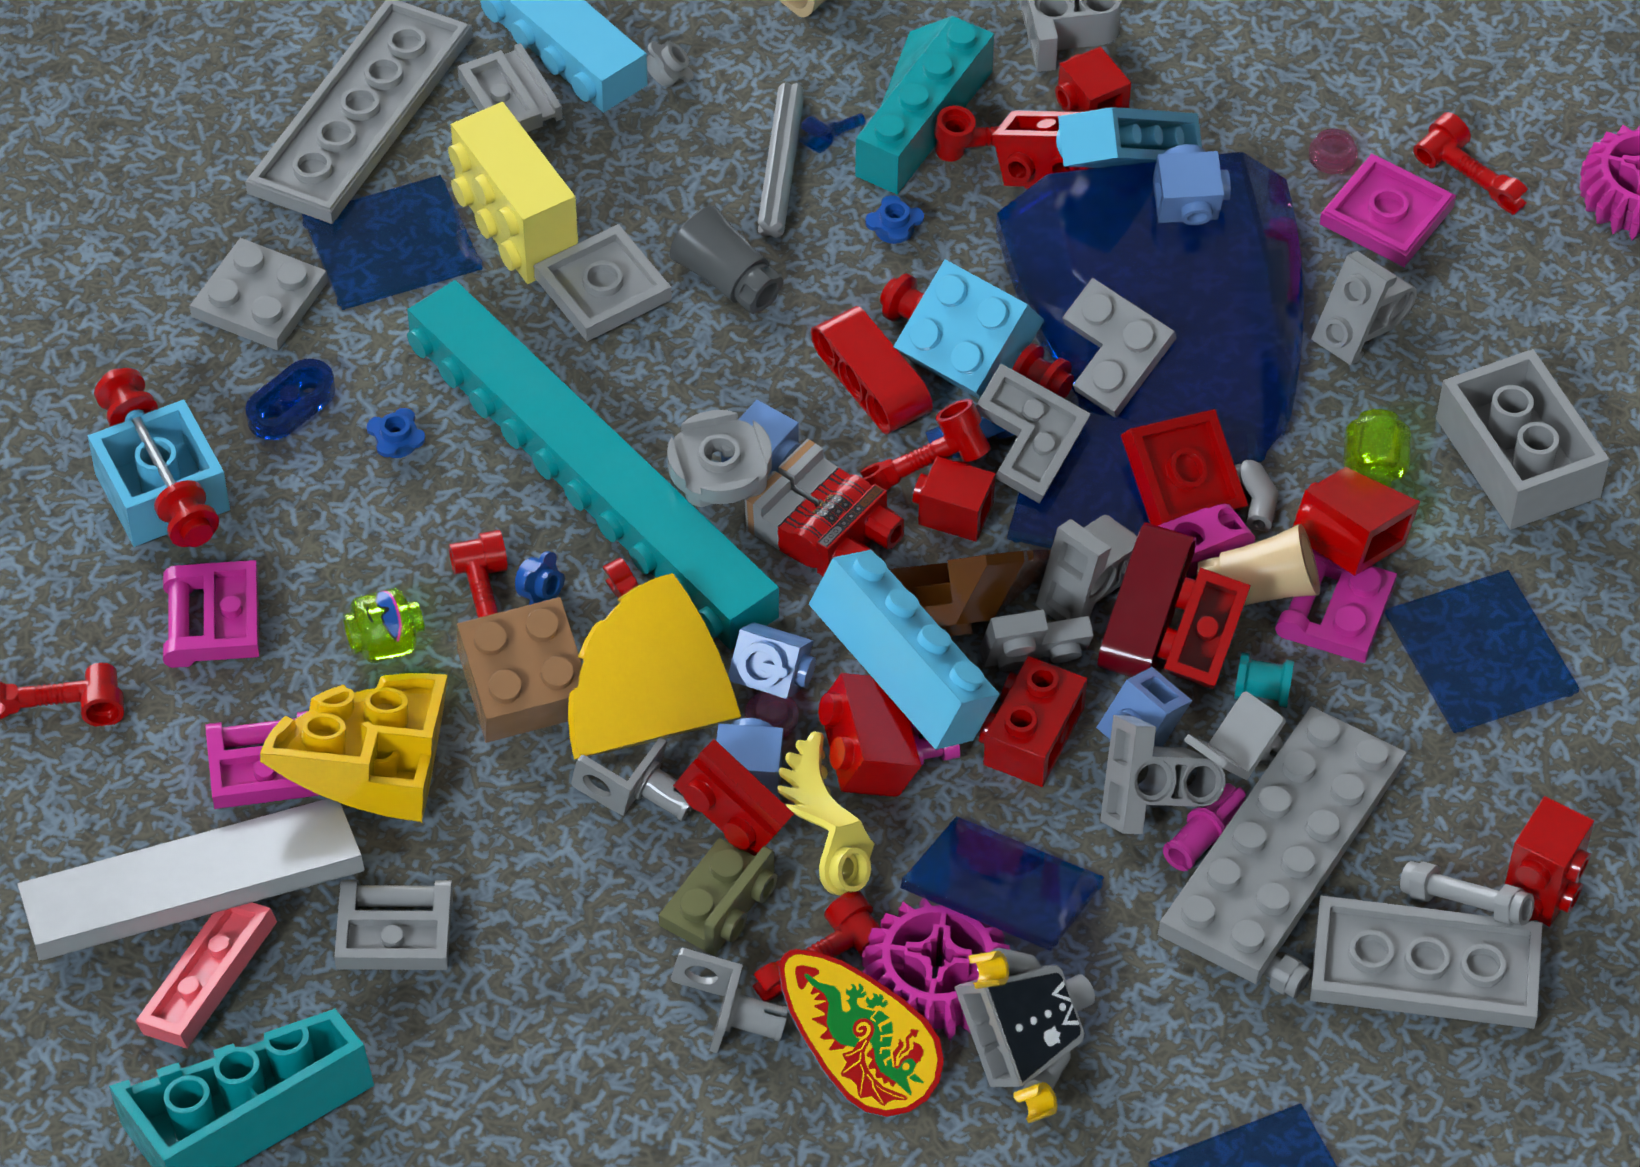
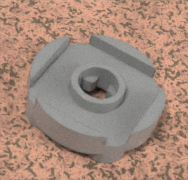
[667,410,772,507]

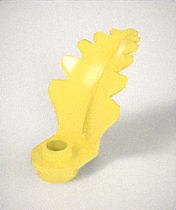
[777,731,874,896]

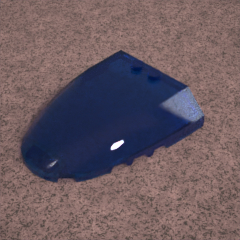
[996,152,1304,465]

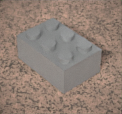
[1436,349,1610,530]

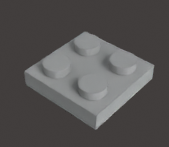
[534,224,672,341]
[190,238,328,351]

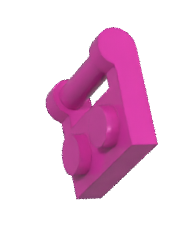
[1275,549,1397,663]
[163,560,259,668]
[205,711,320,809]

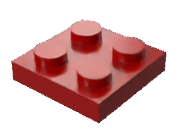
[1121,409,1248,526]

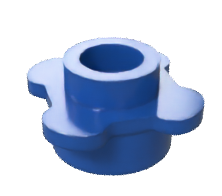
[865,195,924,244]
[367,408,425,458]
[515,551,565,605]

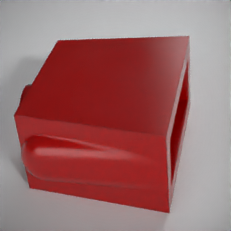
[1293,467,1420,576]

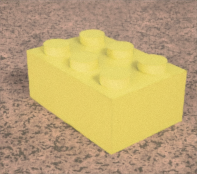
[448,101,578,284]

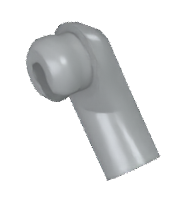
[1235,460,1279,532]

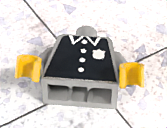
[954,948,1095,1123]

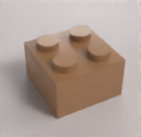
[457,597,582,743]

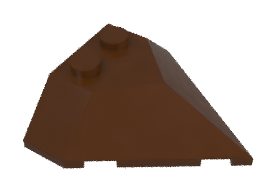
[889,549,1051,636]

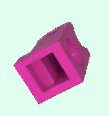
[1158,504,1255,578]

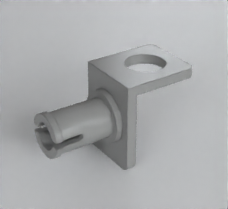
[1184,692,1286,780]
[571,737,693,822]
[671,948,788,1053]

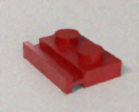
[673,739,794,856]

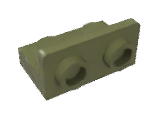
[658,837,778,956]

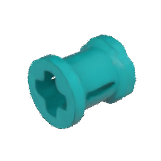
[1234,652,1294,708]

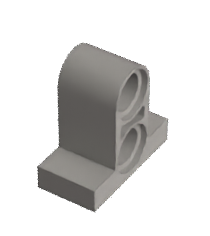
[1019,0,1122,72]
[1035,515,1138,621]
[1100,715,1226,834]

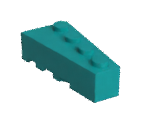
[109,1009,375,1167]

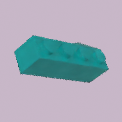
[855,16,994,195]

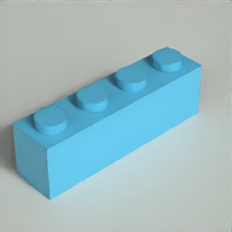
[480,0,648,113]
[1056,107,1202,170]
[809,550,1000,750]

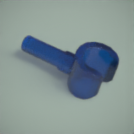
[799,113,866,153]

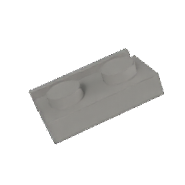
[458,43,563,132]

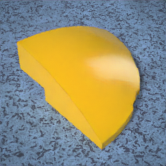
[568,573,741,760]
[260,673,448,822]

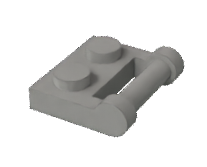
[334,880,453,970]

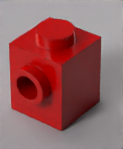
[1055,46,1131,112]
[912,456,995,542]

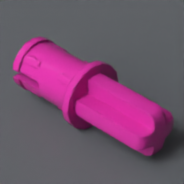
[1163,783,1246,872]

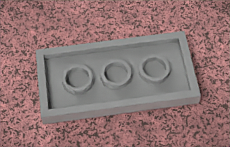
[1310,895,1542,1029]

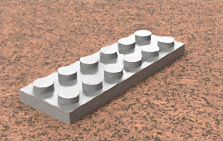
[1157,706,1407,984]

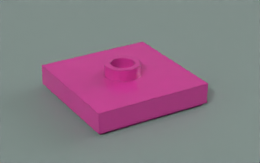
[1320,153,1456,267]

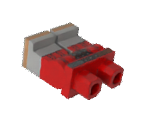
[745,438,904,576]

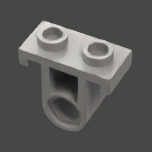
[1311,251,1417,365]

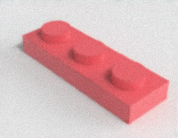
[136,902,277,1049]

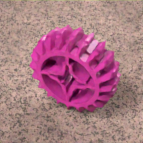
[1579,125,1640,241]
[862,895,1010,1041]

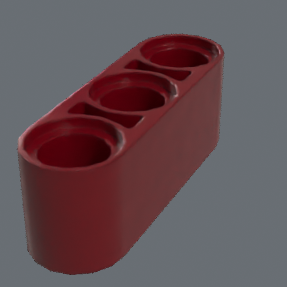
[1097,522,1196,677]

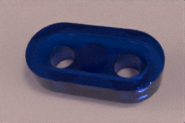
[245,359,335,440]

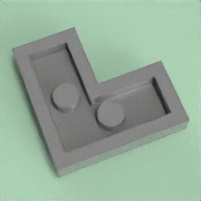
[1062,278,1177,418]
[976,364,1091,503]
[979,609,1093,672]

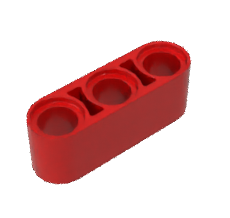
[811,306,933,435]

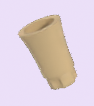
[1197,524,1320,606]

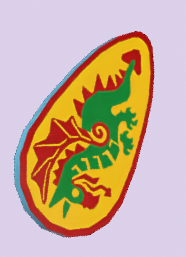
[779,949,944,1117]

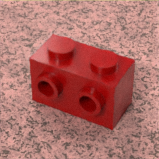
[992,111,1108,191]
[1157,567,1251,690]
[979,656,1087,788]
[818,673,922,797]
[1505,796,1595,927]

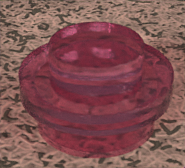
[1308,128,1358,174]
[745,692,799,738]

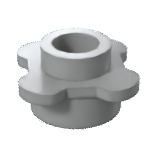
[647,41,694,87]

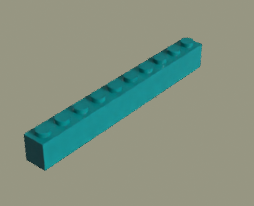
[407,280,779,650]

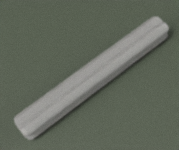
[758,82,804,238]

